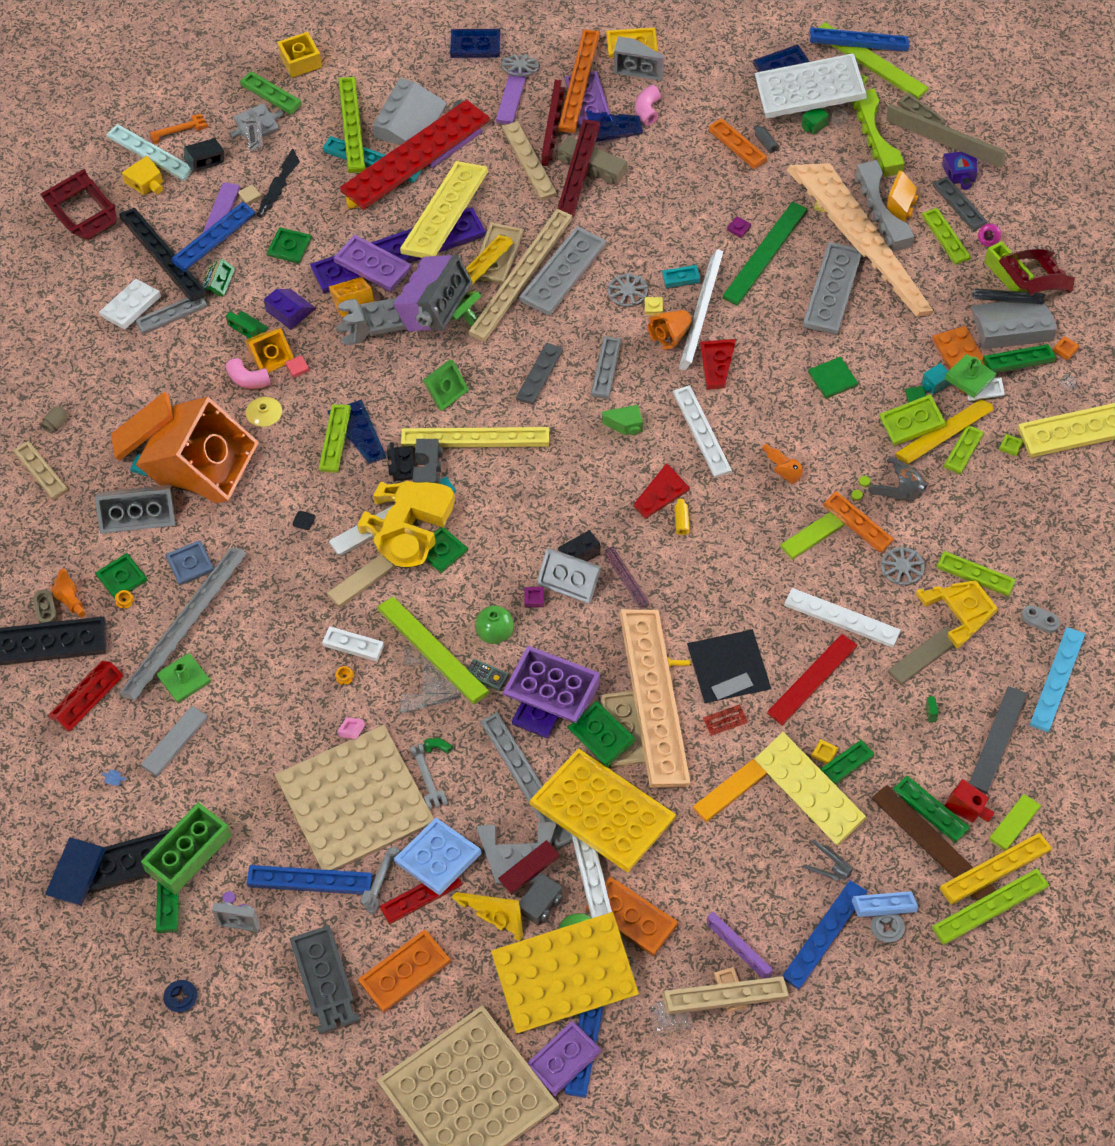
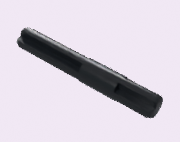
[973,288,1045,304]

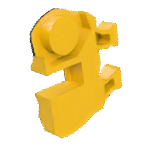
[357,481,455,568]

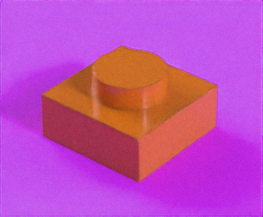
[1053,336,1079,361]

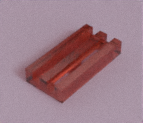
[703,704,748,736]

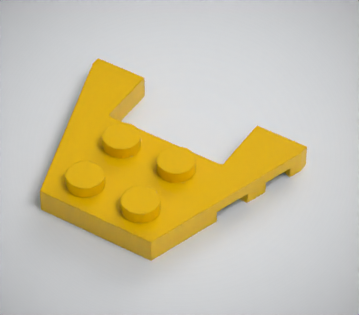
[916,580,997,649]

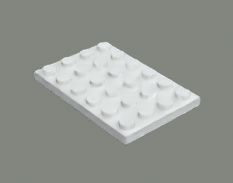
[755,53,867,118]

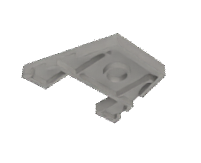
[477,822,557,885]

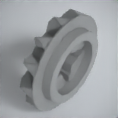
[871,914,905,944]

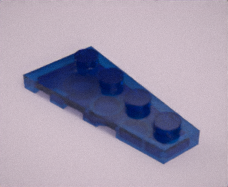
[327,399,386,464]

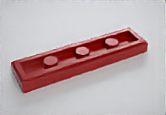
[379,878,462,925]

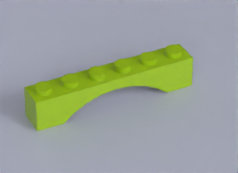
[852,88,905,177]

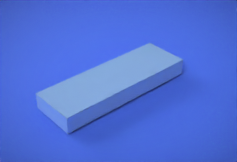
[852,891,918,917]

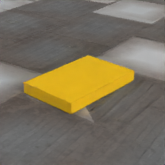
[606,27,658,58]

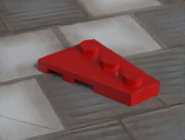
[700,339,736,390]
[634,463,690,519]

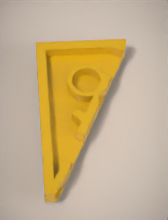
[452,892,523,941]

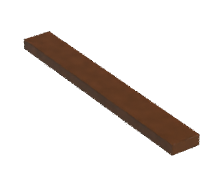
[872,785,996,901]

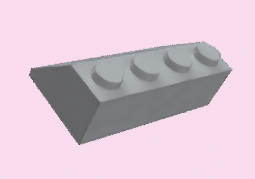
[95,485,175,534]

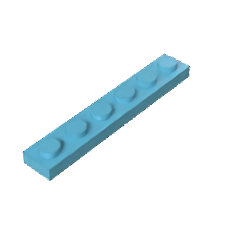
[1029,627,1085,733]

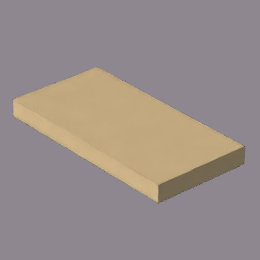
[478,222,524,284]
[600,691,646,768]

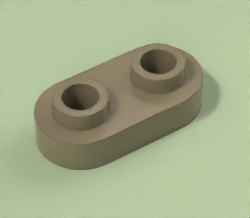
[33,590,57,623]

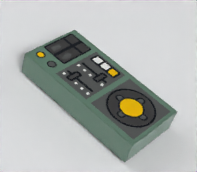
[467,659,509,692]

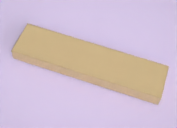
[13,441,68,500]
[327,554,396,608]

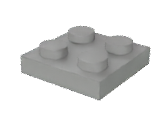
[212,902,260,932]

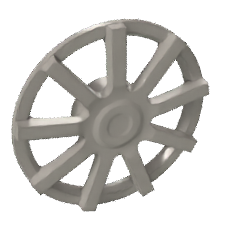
[502,54,539,76]
[608,273,648,307]
[881,546,925,585]

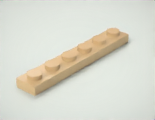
[502,121,557,201]
[662,976,789,1015]

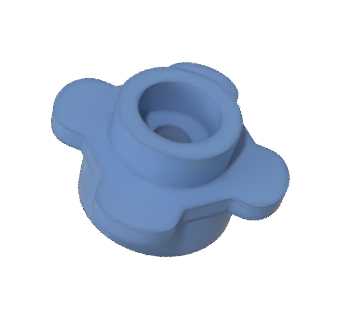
[102,770,126,786]

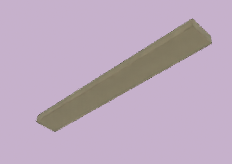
[887,104,1006,168]

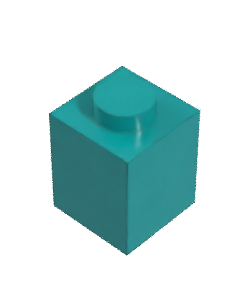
[922,363,950,395]

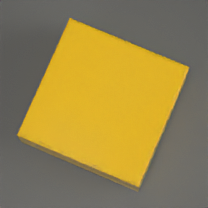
[811,739,838,764]

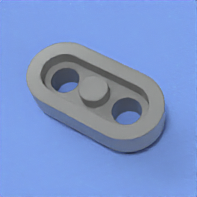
[1021,605,1060,633]

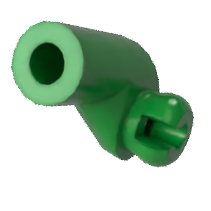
[423,738,453,754]

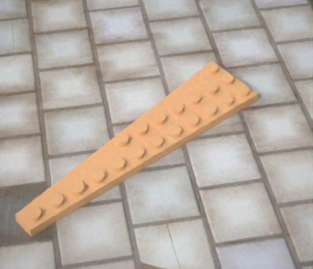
[787,163,933,317]

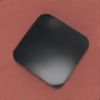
[292,511,315,530]

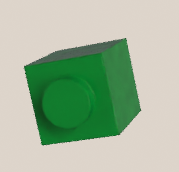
[802,108,829,135]

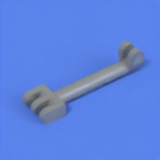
[410,743,448,810]
[361,847,400,915]

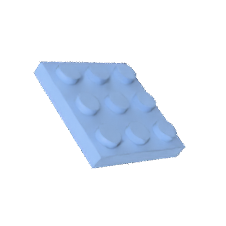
[394,818,482,896]

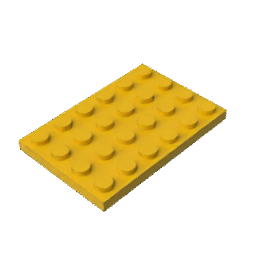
[529,748,676,873]
[491,912,639,1034]

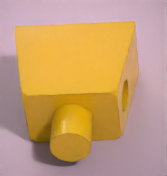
[122,156,163,195]

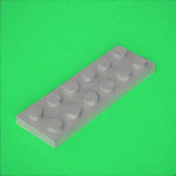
[519,226,606,316]
[803,242,862,335]

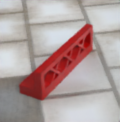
[47,660,123,732]

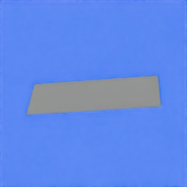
[711,673,753,700]

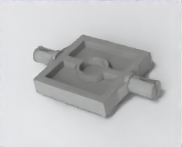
[229,103,284,142]

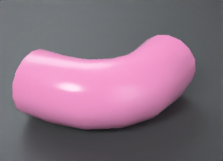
[635,85,661,126]
[225,358,271,389]

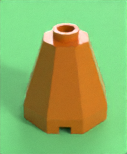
[647,310,692,350]

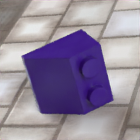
[264,289,316,330]

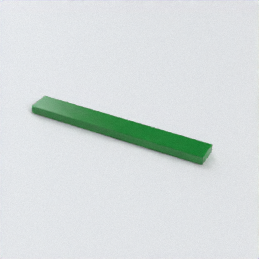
[722,201,807,306]

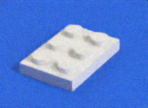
[99,279,161,330]

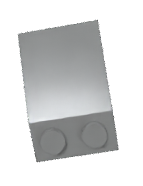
[614,36,664,81]

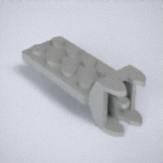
[336,298,407,345]

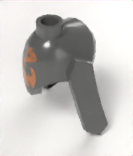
[868,456,928,501]

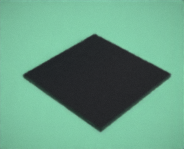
[687,629,771,703]

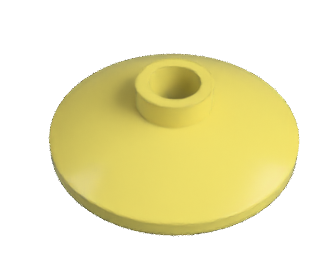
[246,397,282,427]

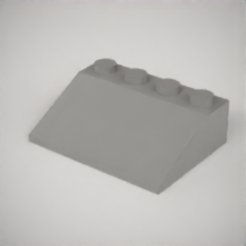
[372,78,447,145]
[971,301,1057,349]

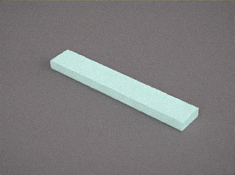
[106,124,193,181]

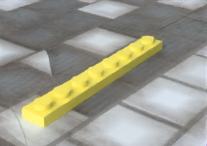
[401,427,549,448]

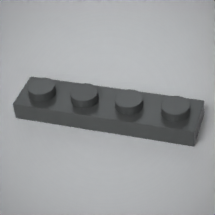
[516,342,563,405]

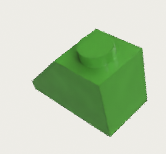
[602,405,643,436]

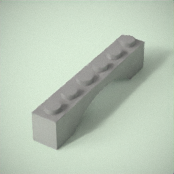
[854,160,914,252]

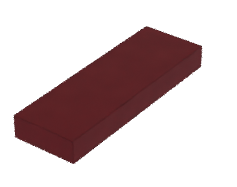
[498,840,560,896]

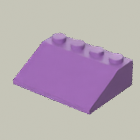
[503,646,600,723]

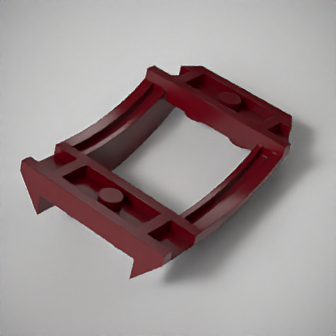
[40,169,116,240]
[999,249,1075,296]

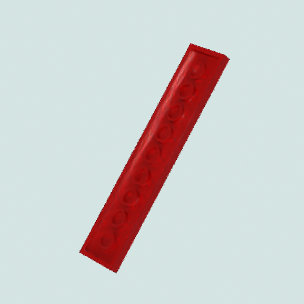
[340,99,490,210]

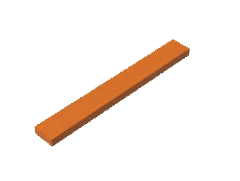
[558,29,600,133]

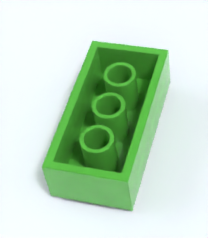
[141,802,232,895]

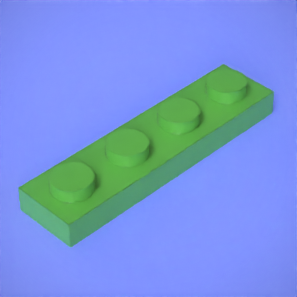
[240,71,302,115]

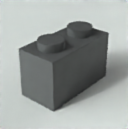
[519,874,563,926]

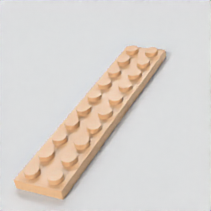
[619,609,691,787]

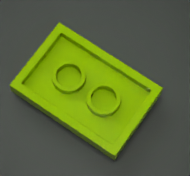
[879,394,946,446]

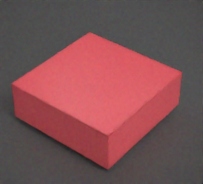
[285,355,310,378]

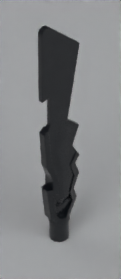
[256,149,300,218]

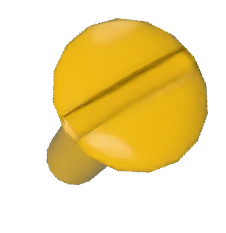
[667,657,690,667]

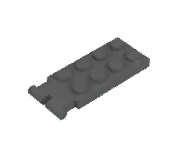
[289,925,360,1035]

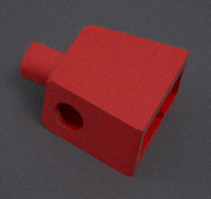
[944,779,995,823]

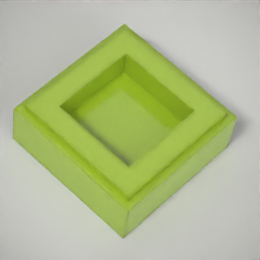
[999,434,1023,457]

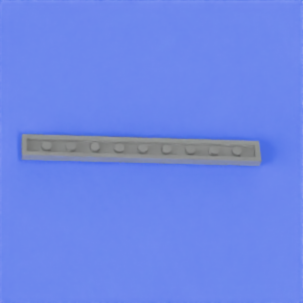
[119,548,246,700]

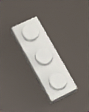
[322,626,384,662]

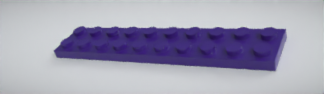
[310,207,486,294]

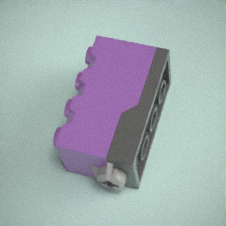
[393,255,473,331]

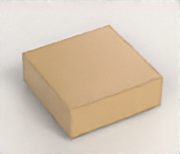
[238,184,262,205]

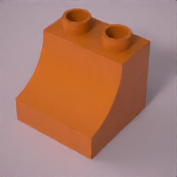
[136,396,259,503]

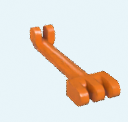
[149,114,208,145]

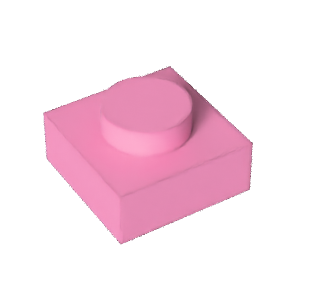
[337,717,365,740]

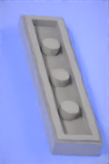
[135,298,208,335]
[591,336,622,399]
[141,706,208,777]

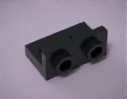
[387,442,415,482]

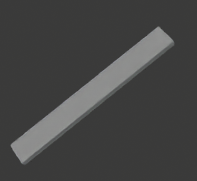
[480,712,573,850]

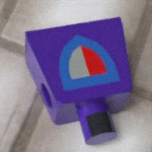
[942,152,977,190]

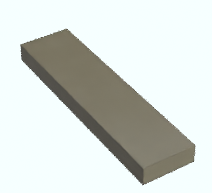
[888,627,954,686]

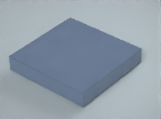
[165,540,214,586]

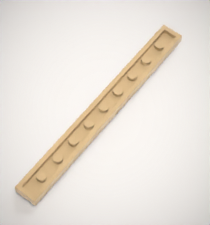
[469,209,572,342]

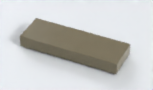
[897,93,946,125]

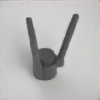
[804,840,853,882]

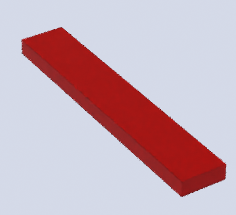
[767,634,857,726]

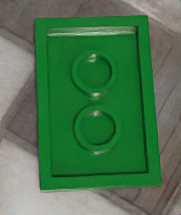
[567,701,636,767]

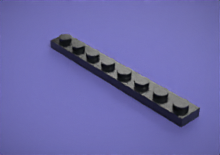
[120,208,206,302]

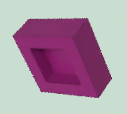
[727,216,751,238]
[524,587,544,608]

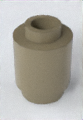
[41,406,68,434]

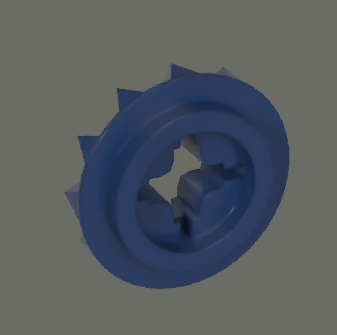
[163,980,198,1014]

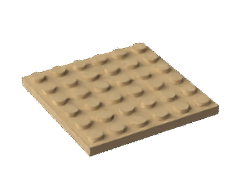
[275,725,434,870]
[377,1005,559,1146]

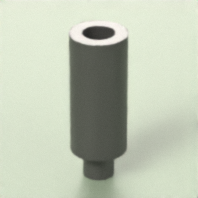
[754,125,779,154]

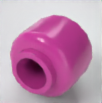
[978,223,1002,247]

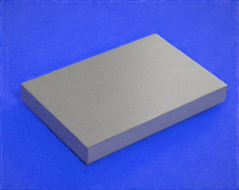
[537,548,601,604]

